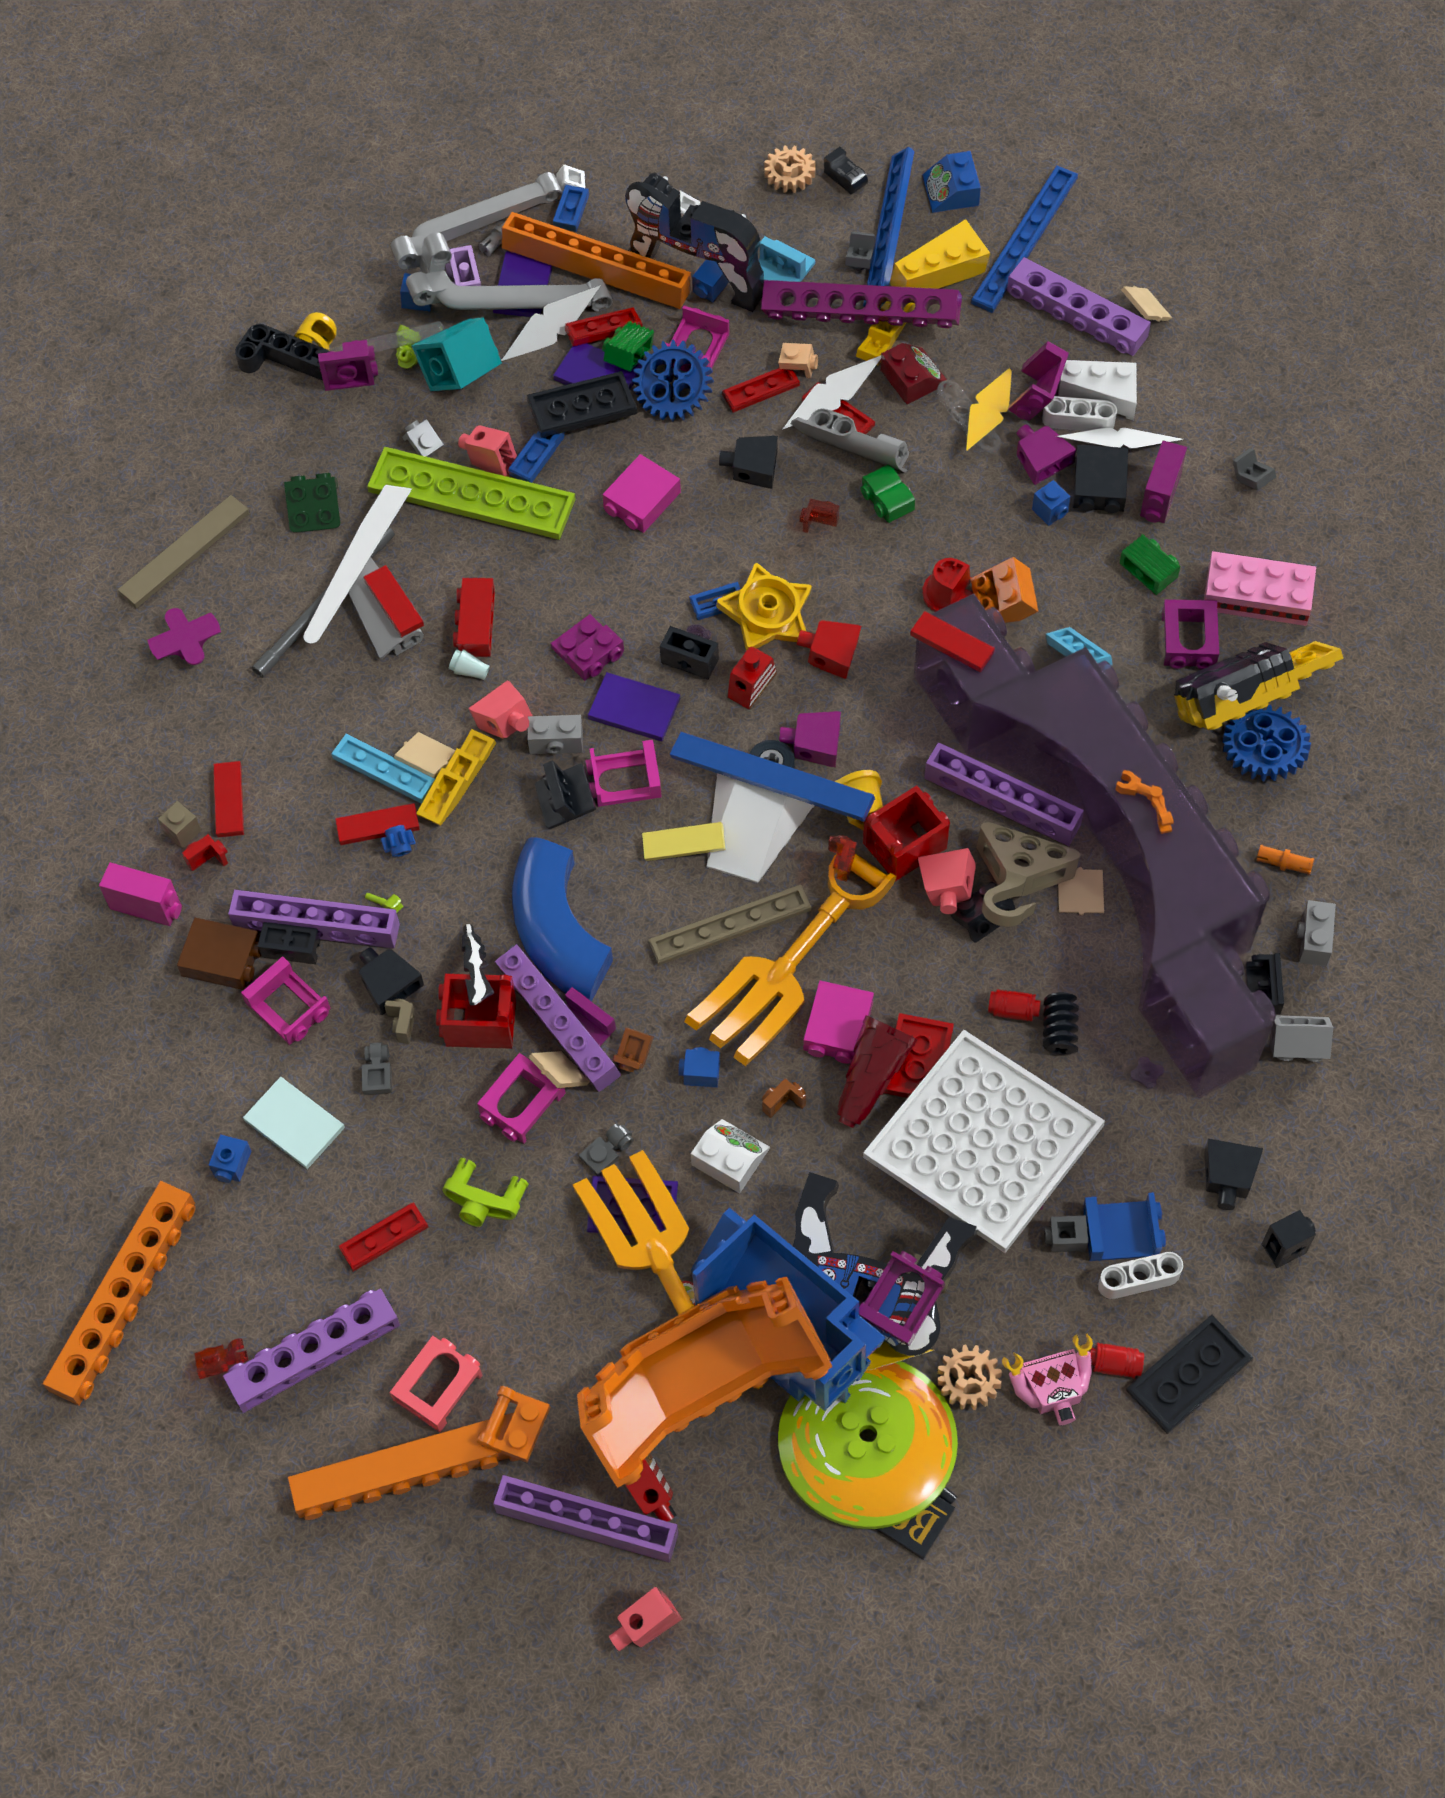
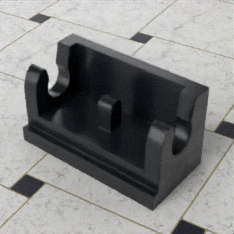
[258,922,320,965]
[1246,953,1284,1015]

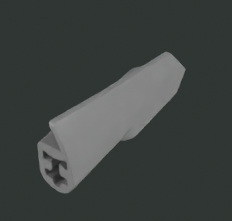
[790,408,909,472]
[346,549,424,660]

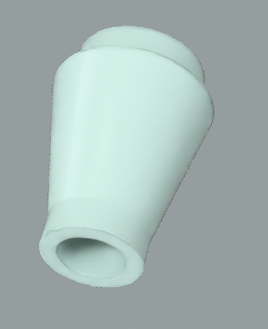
[449,650,490,680]

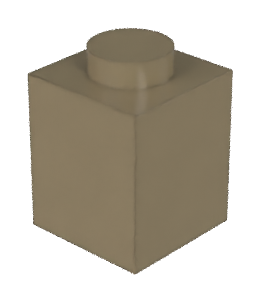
[158,801,201,848]

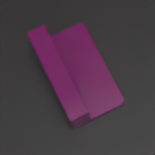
[565,987,616,1046]

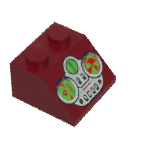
[880,343,949,405]

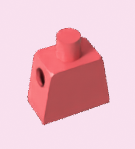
[458,425,517,477]
[468,680,532,739]
[918,848,976,914]
[609,1587,682,1651]

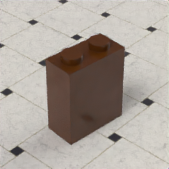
[177,917,261,990]

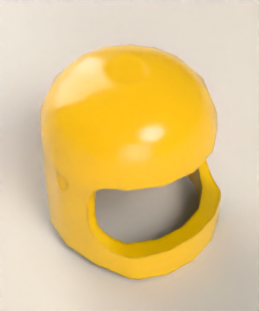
[294,312,337,350]

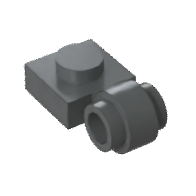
[362,1042,392,1095]
[579,1123,634,1176]

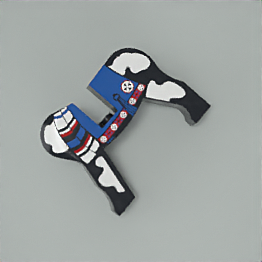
[625,172,764,312]
[793,1172,978,1356]

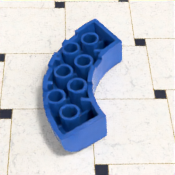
[512,837,613,1002]

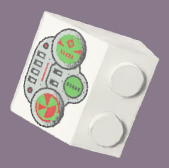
[691,1119,770,1193]

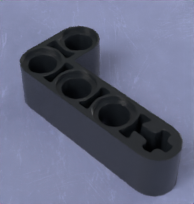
[235,324,330,381]

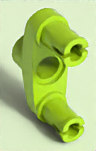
[442,1158,529,1227]

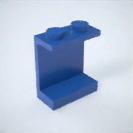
[1082,1193,1166,1261]

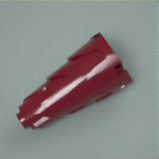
[837,1015,918,1128]

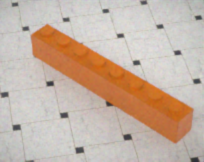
[502,212,691,309]
[288,1412,518,1520]

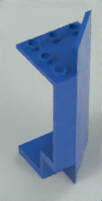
[691,1208,886,1411]

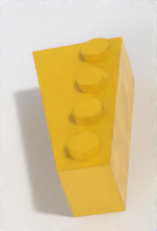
[890,219,990,289]

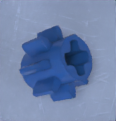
[381,825,416,857]

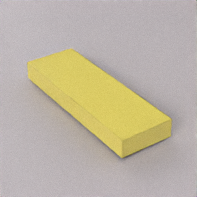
[642,822,726,861]

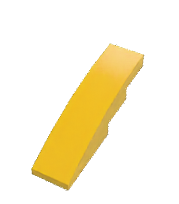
[856,301,915,365]
[416,729,496,826]

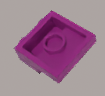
[318,340,378,391]
[550,614,624,681]

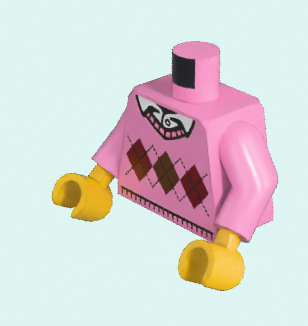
[1002,1334,1093,1425]

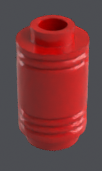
[988,989,1041,1022]
[1089,1342,1144,1378]

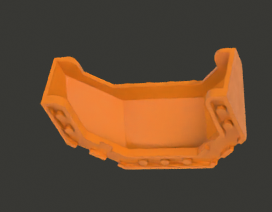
[577,1277,832,1488]

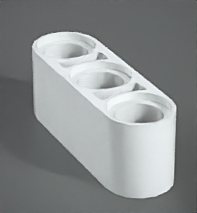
[1042,396,1117,431]
[1098,1252,1183,1299]

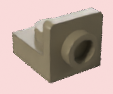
[385,999,415,1044]

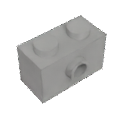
[528,715,583,754]
[1297,900,1336,967]
[1270,1015,1333,1062]

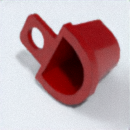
[922,558,977,618]

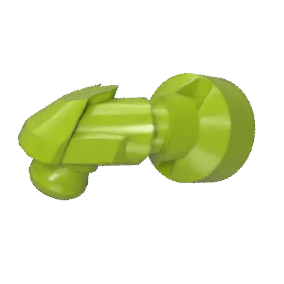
[396,325,422,369]

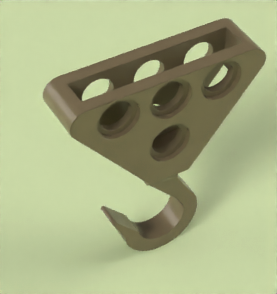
[976,822,1080,927]

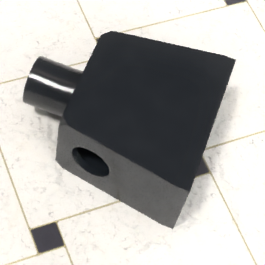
[719,436,778,489]
[359,947,424,1015]
[1204,1138,1263,1210]

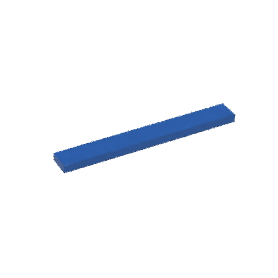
[863,147,914,307]
[971,166,1078,313]
[670,732,875,822]

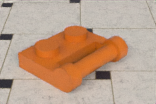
[477,1386,550,1463]

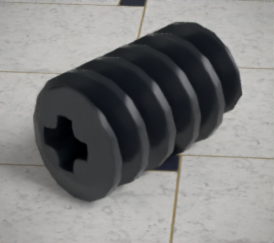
[1043,992,1079,1055]

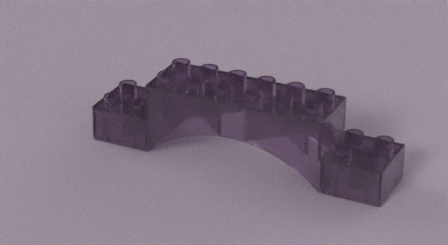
[914,594,1276,1098]

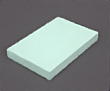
[243,1077,345,1169]

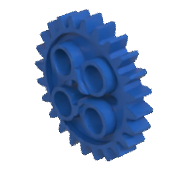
[632,340,714,421]
[1222,705,1311,781]

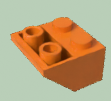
[970,557,1039,624]

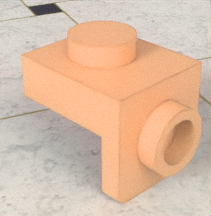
[778,343,818,378]

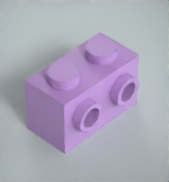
[445,245,481,286]

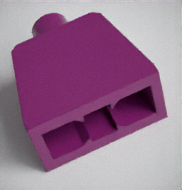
[1017,424,1076,485]
[779,711,841,767]

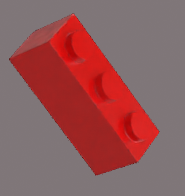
[453,578,495,657]

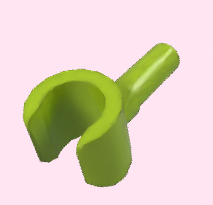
[365,893,404,912]

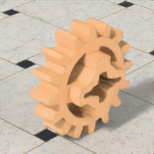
[764,146,815,193]
[937,1345,1002,1410]

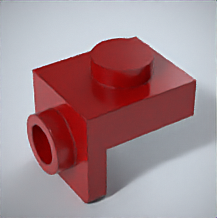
[182,834,228,871]

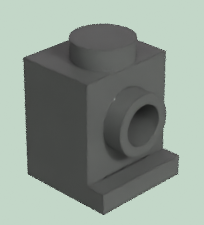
[1044,1216,1088,1252]

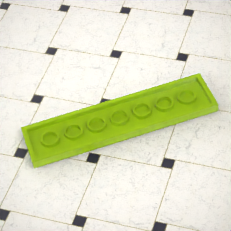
[367,447,576,540]

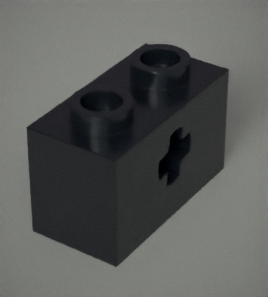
[660,626,719,680]
[1262,1210,1316,1268]

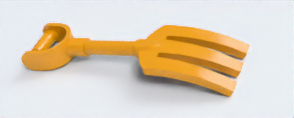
[684,843,896,1066]
[573,1150,763,1389]

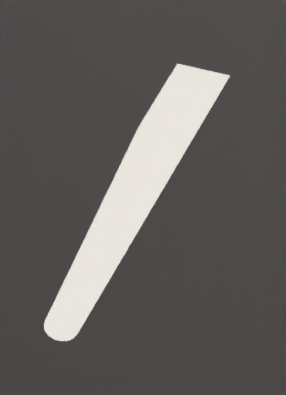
[304,485,412,643]

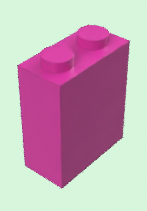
[603,454,681,533]
[99,862,182,926]
[803,981,874,1064]

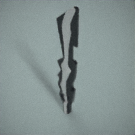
[462,924,494,1005]

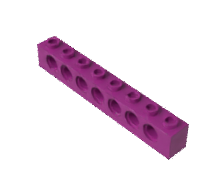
[761,280,962,328]

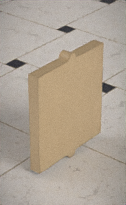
[1121,286,1172,322]
[394,732,455,778]
[1058,867,1104,915]
[529,1051,590,1088]

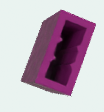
[1140,440,1187,523]

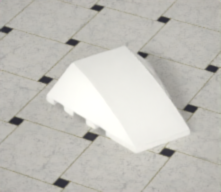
[707,773,814,883]

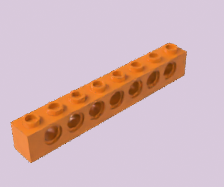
[43,1181,196,1406]

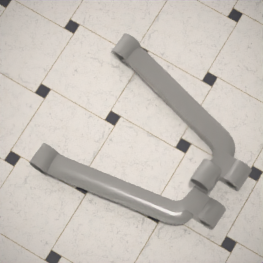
[391,173,612,312]

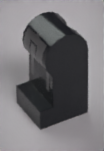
[824,147,868,195]

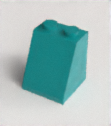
[411,317,502,391]

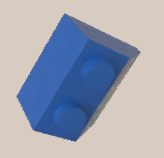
[922,151,981,213]

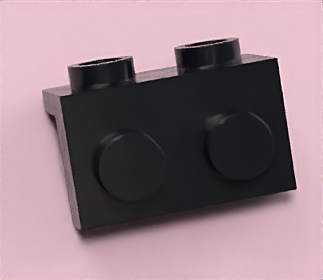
[950,882,1016,943]

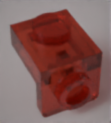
[800,498,840,533]

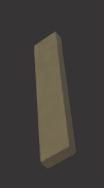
[118,495,249,609]
[648,885,811,966]

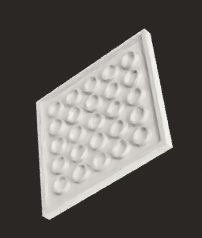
[863,1030,1105,1253]

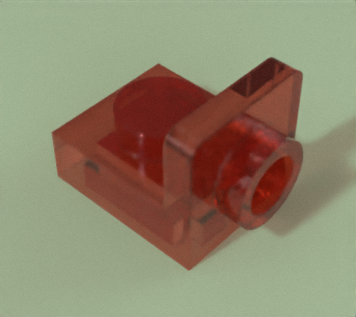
[828,835,857,882]

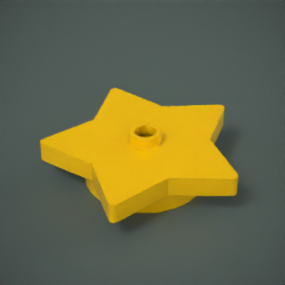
[716,563,812,651]

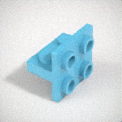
[759,236,815,282]

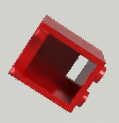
[863,785,950,882]
[436,974,516,1049]

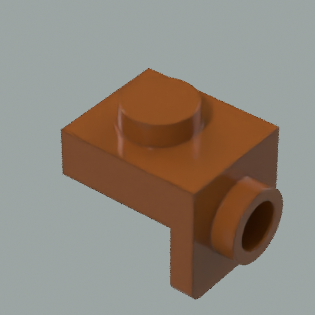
[612,1028,654,1072]
[762,1078,806,1118]

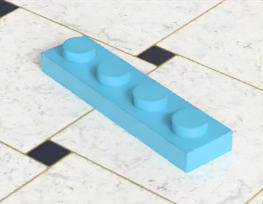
[1046,627,1113,673]
[332,734,435,804]

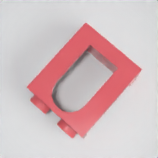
[390,1336,483,1432]

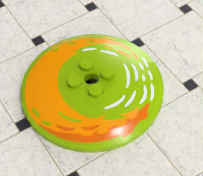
[778,1361,958,1529]

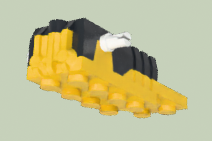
[1174,641,1344,730]

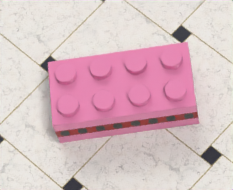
[1204,551,1316,626]

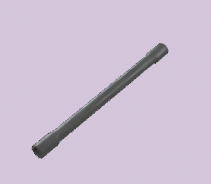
[251,527,395,678]

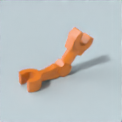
[1115,770,1174,834]

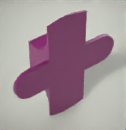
[148,608,221,665]

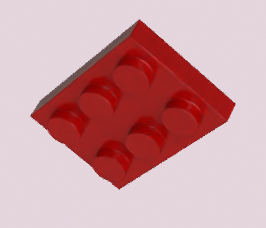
[884,1013,954,1098]

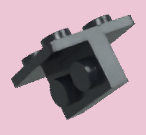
[535,760,596,829]

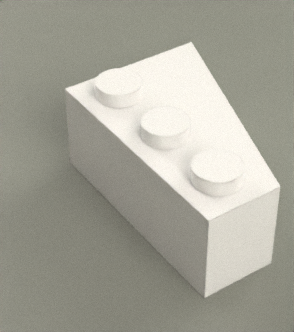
[1058,360,1137,420]

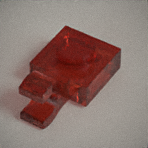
[195,1338,248,1380]

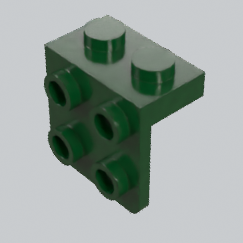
[284,473,341,532]

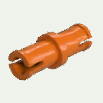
[1256,845,1314,875]

